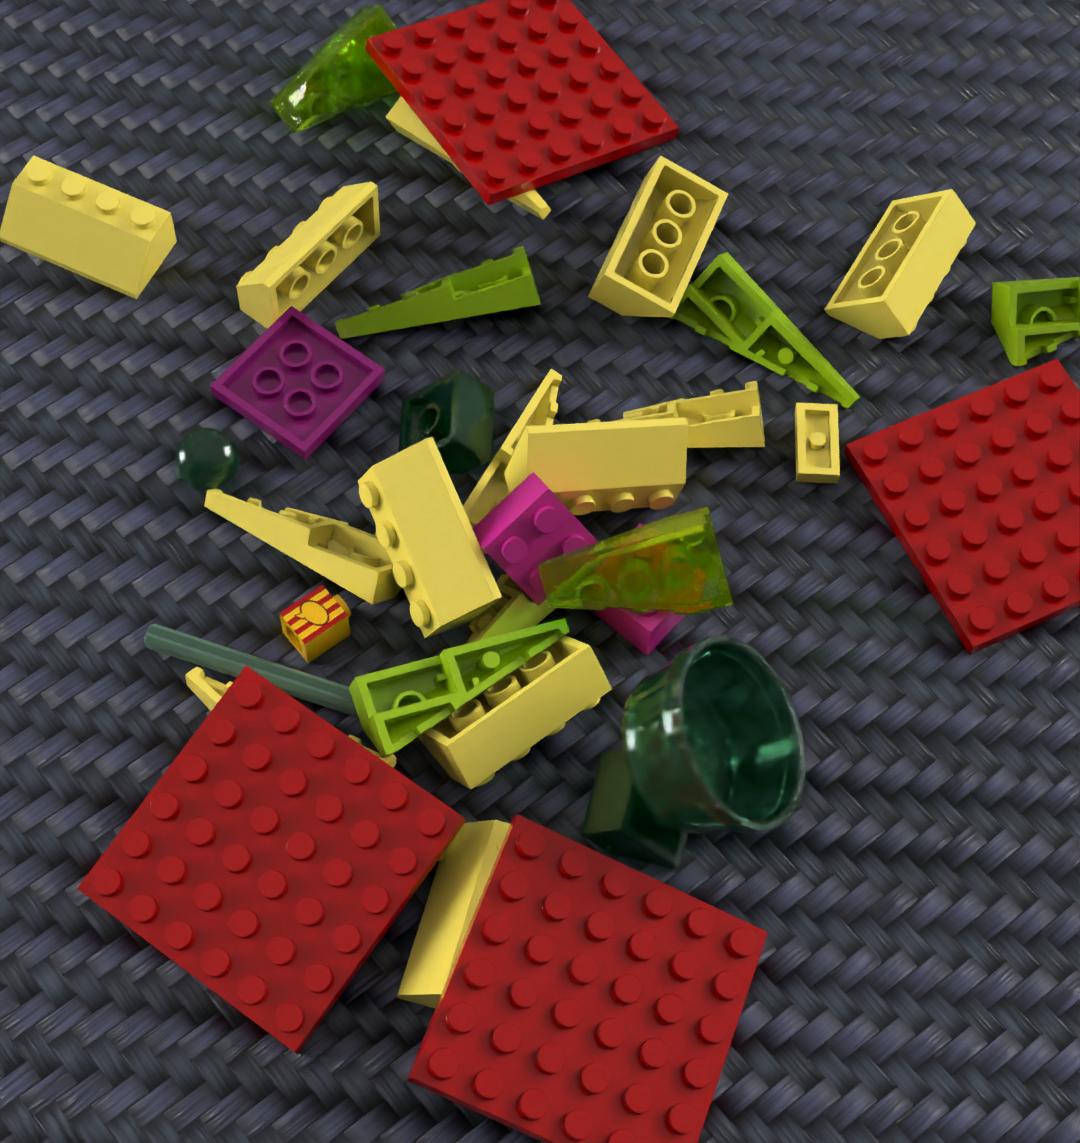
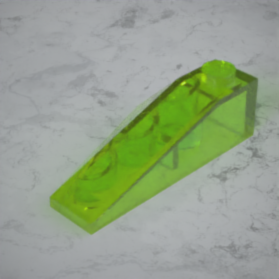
[269,5,398,133]
[538,507,733,615]

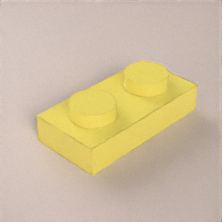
[794,403,840,484]

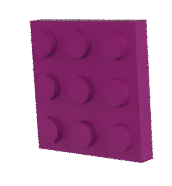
[210,306,385,460]

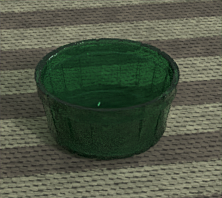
[621,635,806,834]

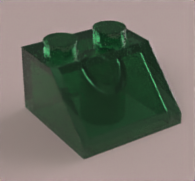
[398,369,495,474]
[580,746,699,869]

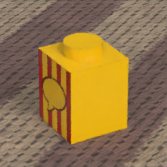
[279,585,351,663]

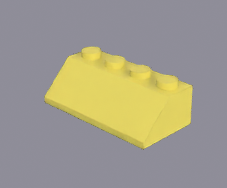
[0,155,177,299]
[588,155,728,317]
[236,182,381,329]
[824,189,976,339]
[504,417,688,516]
[358,437,502,638]
[418,635,612,790]
[397,820,510,1009]

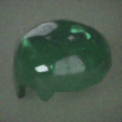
[174,427,239,490]

